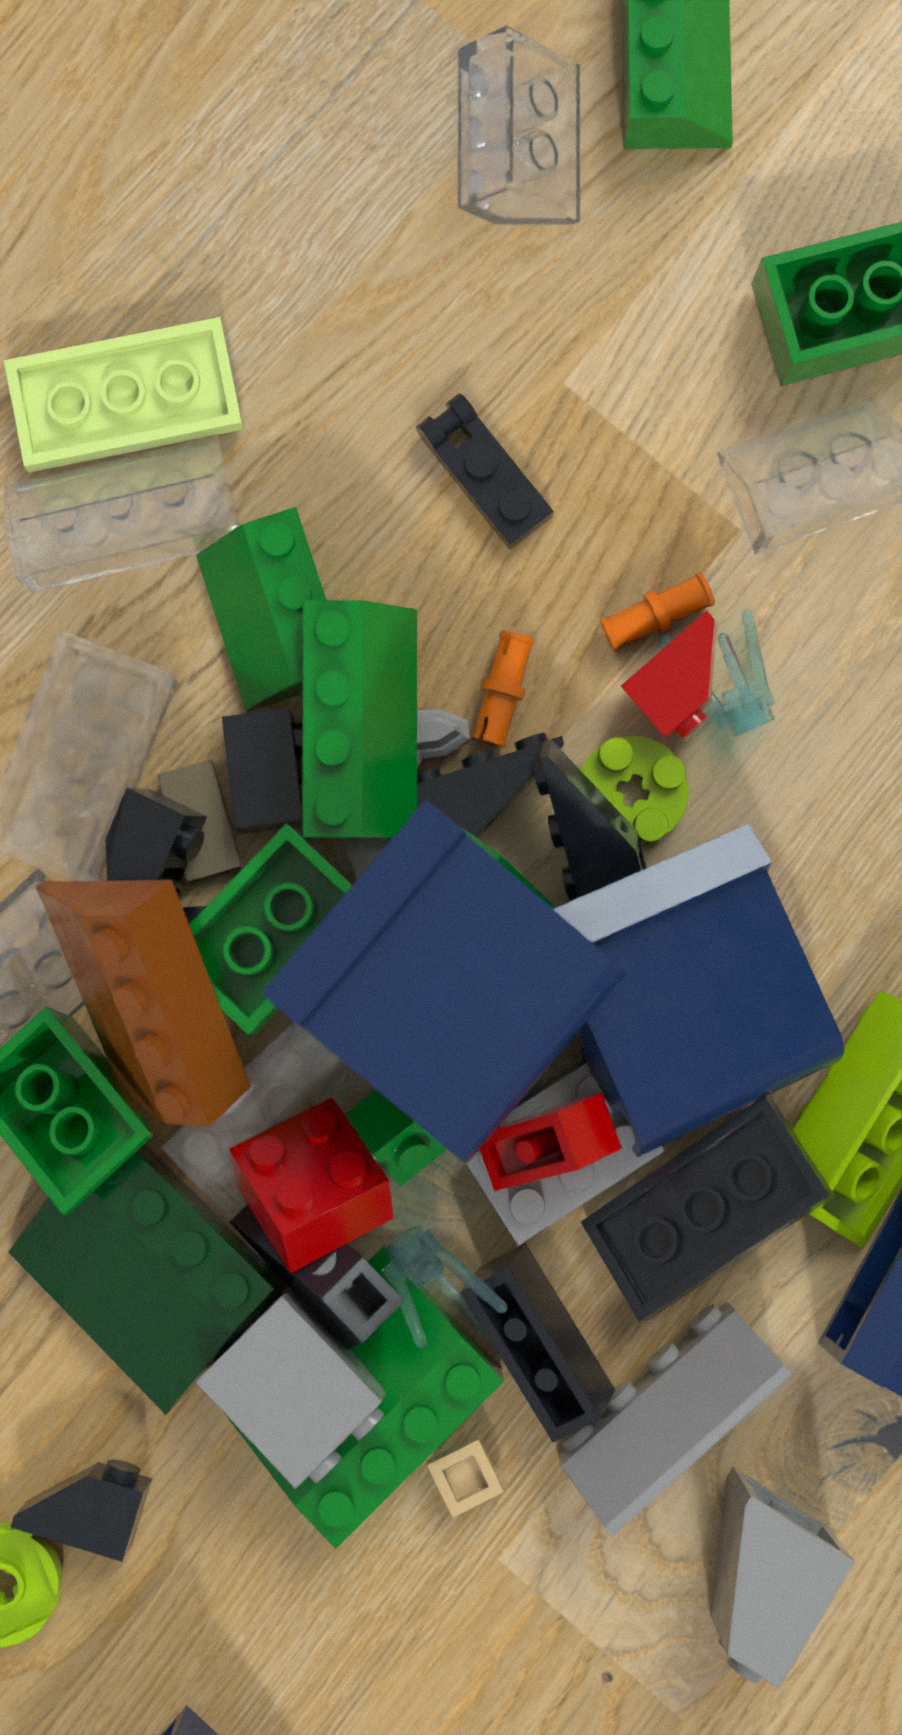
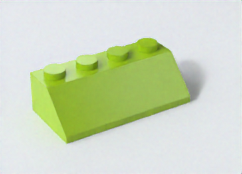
[793,990,902,1249]

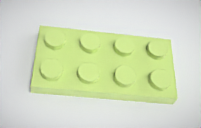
[3,317,244,473]

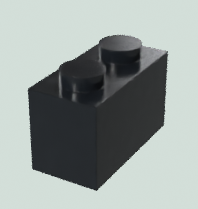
[222,708,302,834]

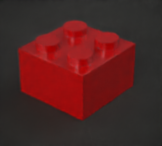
[229,1097,394,1274]

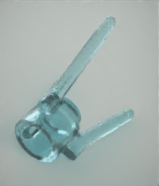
[658,610,775,737]
[382,1226,507,1348]

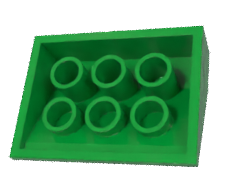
[224,1246,504,1549]

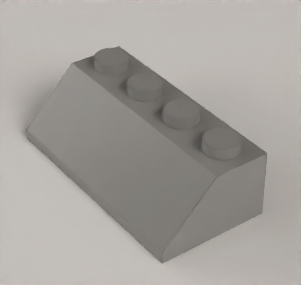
[558,1301,792,1536]

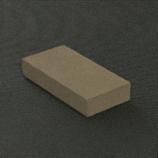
[157,760,243,883]

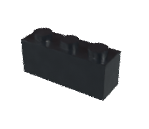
[461,1243,615,1442]

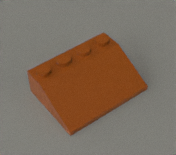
[36,880,251,1127]

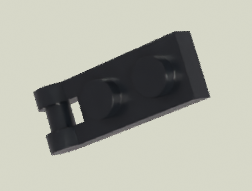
[415,393,554,550]

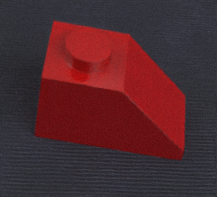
[621,611,717,739]
[480,1092,622,1191]

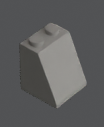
[196,1289,386,1489]
[711,1467,855,1688]

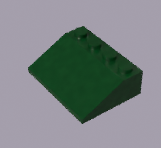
[8,1144,287,1415]

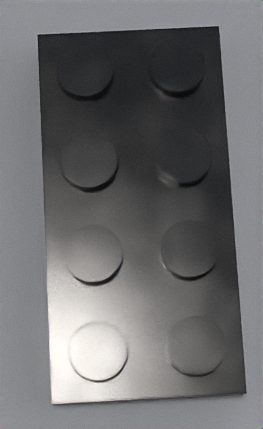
[581,1095,835,1322]

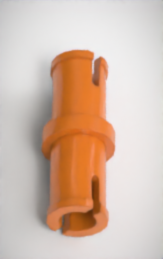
[600,572,715,652]
[471,630,535,748]

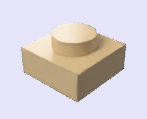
[427,1435,504,1518]

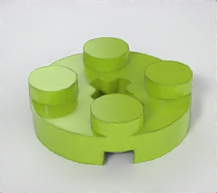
[581,735,689,846]
[0,1522,63,1647]

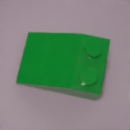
[0,1006,155,1216]

